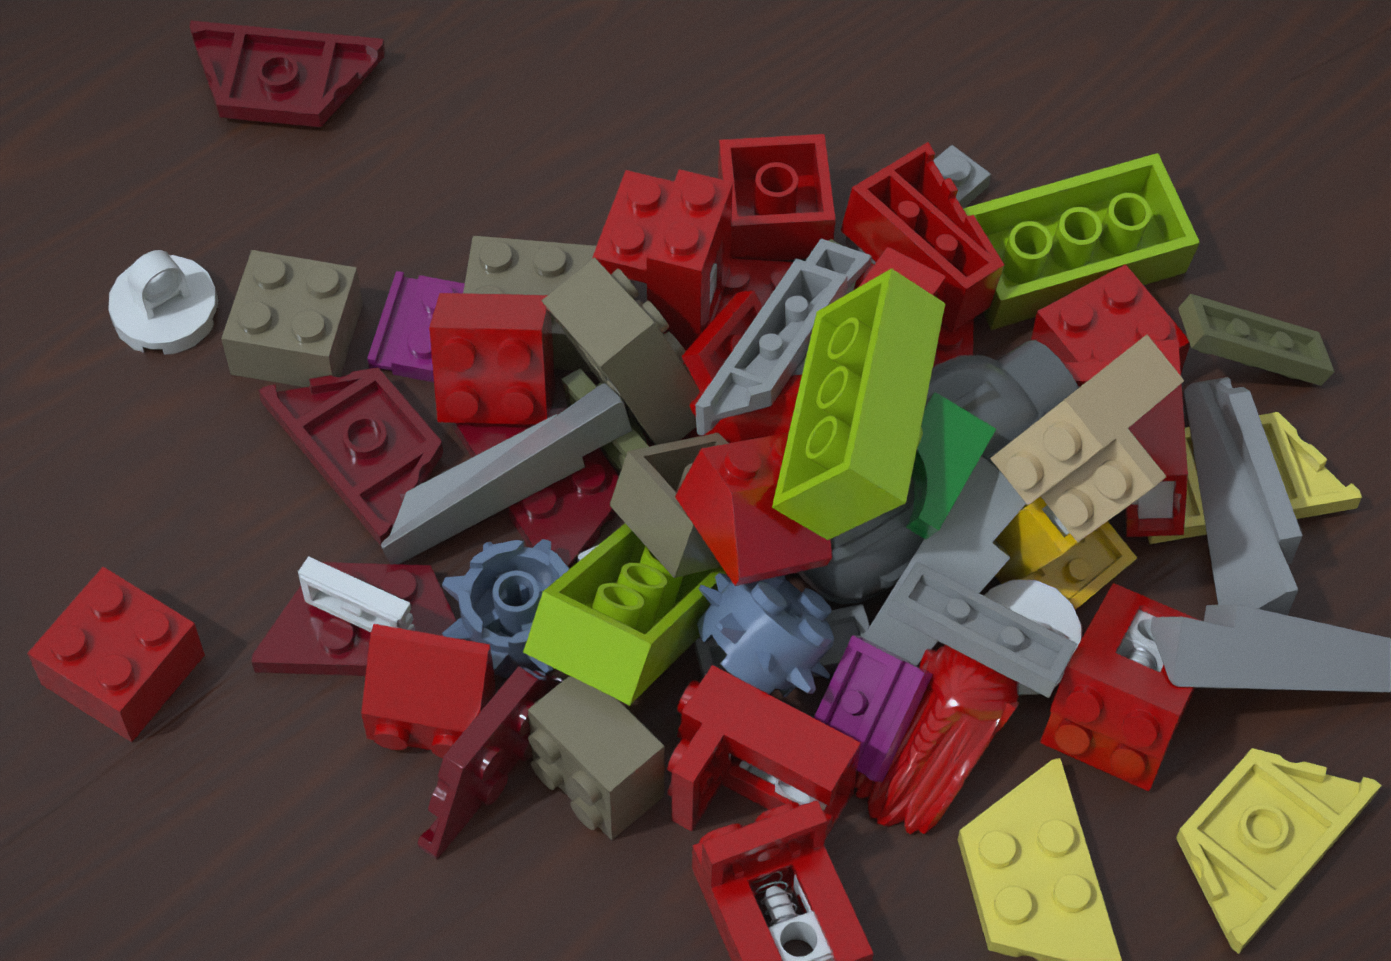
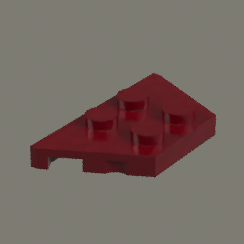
[190,20,385,127]
[258,367,444,546]
[452,407,619,568]
[252,562,466,676]
[417,666,564,860]

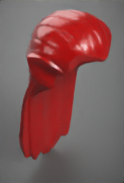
[855,645,1020,835]

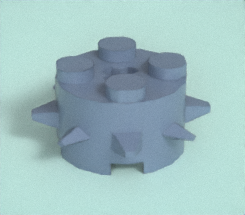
[442,539,569,678]
[697,573,834,698]

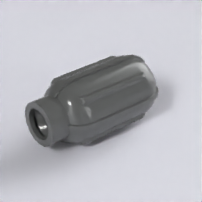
[797,340,1079,604]

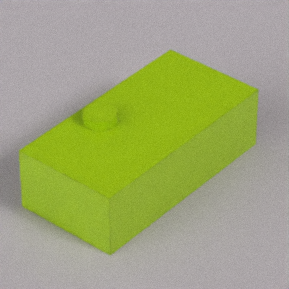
[963,153,1200,330]
[772,268,945,540]
[523,523,728,705]

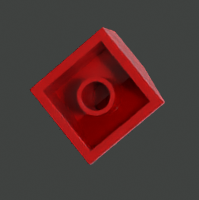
[675,432,832,586]
[361,624,496,758]

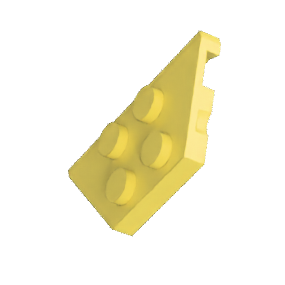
[1148,412,1362,544]
[1176,748,1381,954]
[958,758,1122,961]

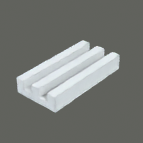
[298,556,415,632]

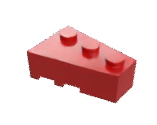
[841,142,1004,332]

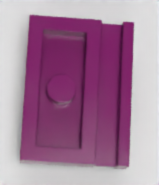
[367,271,465,382]
[814,635,933,782]

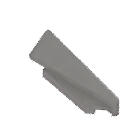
[695,239,871,435]
[1184,377,1302,615]
[381,383,632,564]
[863,456,1026,666]
[1150,604,1391,692]

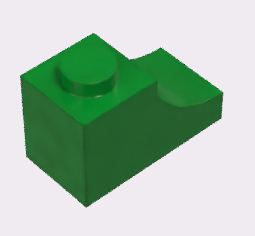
[906,392,996,540]

